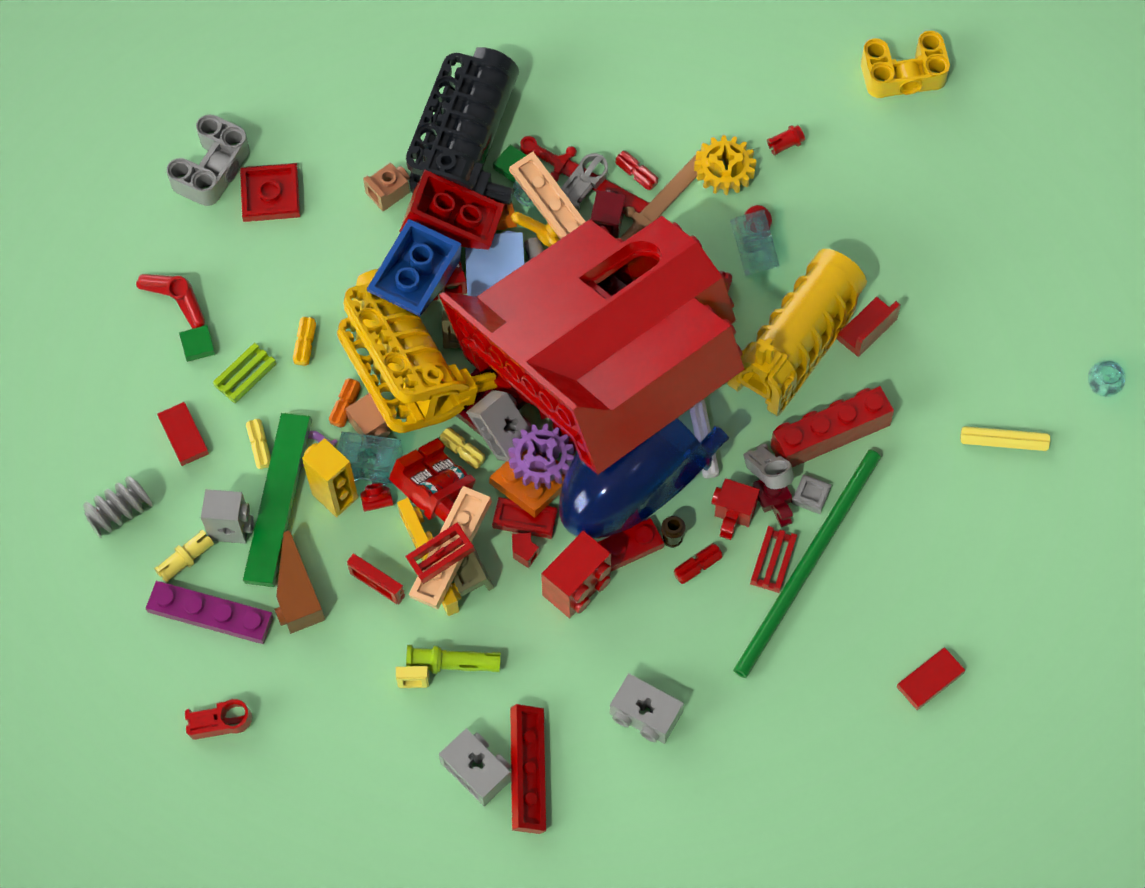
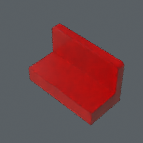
[837,296,901,357]

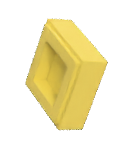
[396,666,429,688]

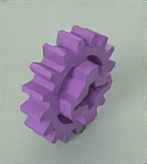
[508,424,574,489]

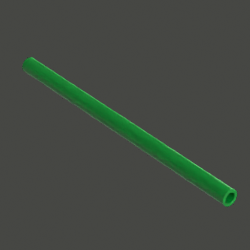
[733,450,881,678]

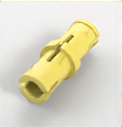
[154,530,214,583]

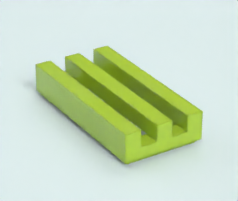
[213,342,276,403]

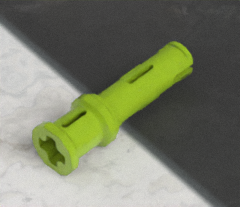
[406,645,501,674]

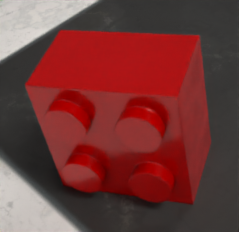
[541,531,611,619]

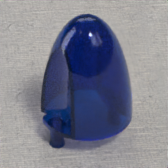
[559,418,729,539]

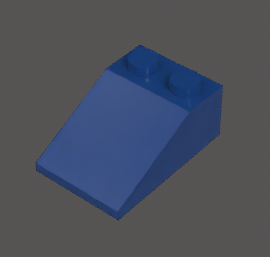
[367,219,461,316]

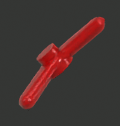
[136,274,205,329]

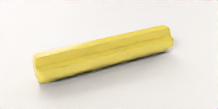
[960,426,1050,451]

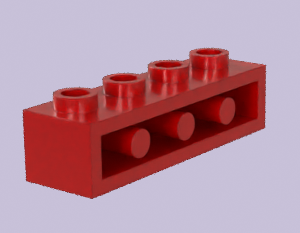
[770,386,894,468]

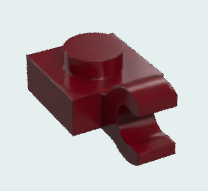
[752,473,793,528]

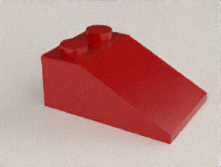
[399,170,504,250]

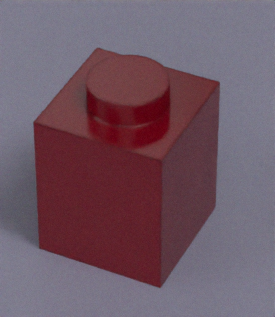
[590,190,625,238]

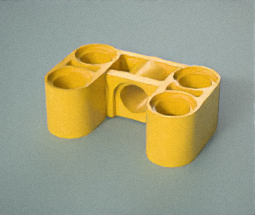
[861,31,950,98]

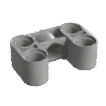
[167,114,249,206]

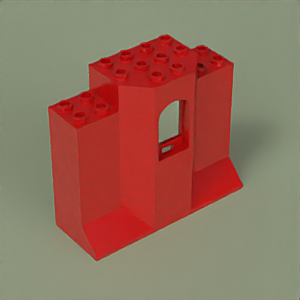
[439,216,744,474]

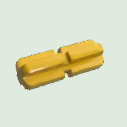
[293,317,316,366]

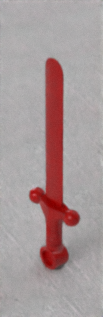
[520,136,649,213]

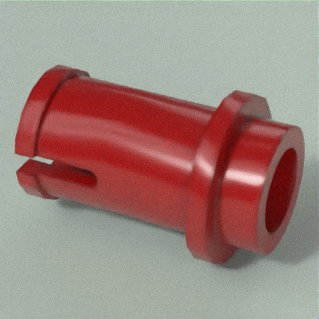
[767,125,805,156]

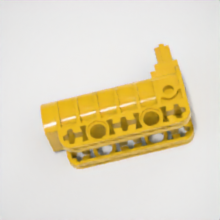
[727,249,867,416]
[337,269,497,433]

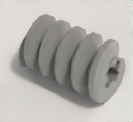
[83,476,153,538]

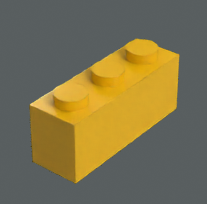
[302,438,358,518]

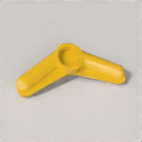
[511,212,560,247]

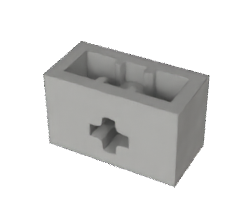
[466,390,532,462]
[201,489,254,544]
[610,673,684,744]
[439,728,511,806]

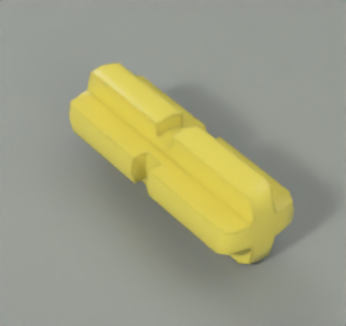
[246,419,271,469]
[439,428,486,469]

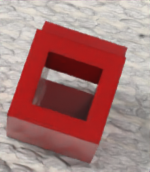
[512,533,540,568]

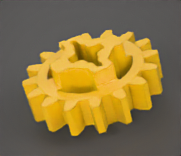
[694,135,756,195]

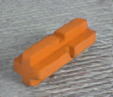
[329,378,361,428]

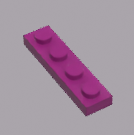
[146,581,273,644]

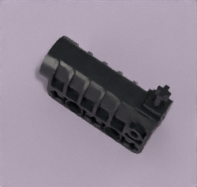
[406,47,519,205]

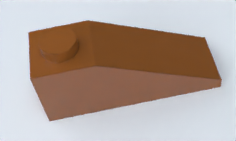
[274,530,325,634]

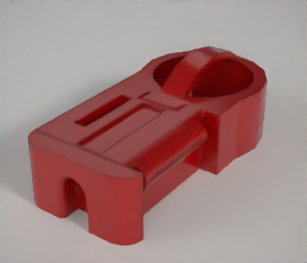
[185,699,252,740]

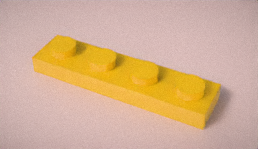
[397,498,462,616]

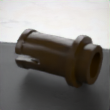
[661,516,686,548]

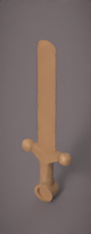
[616,150,701,241]

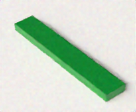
[243,413,312,587]

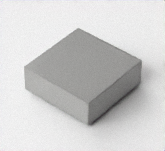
[792,474,831,514]

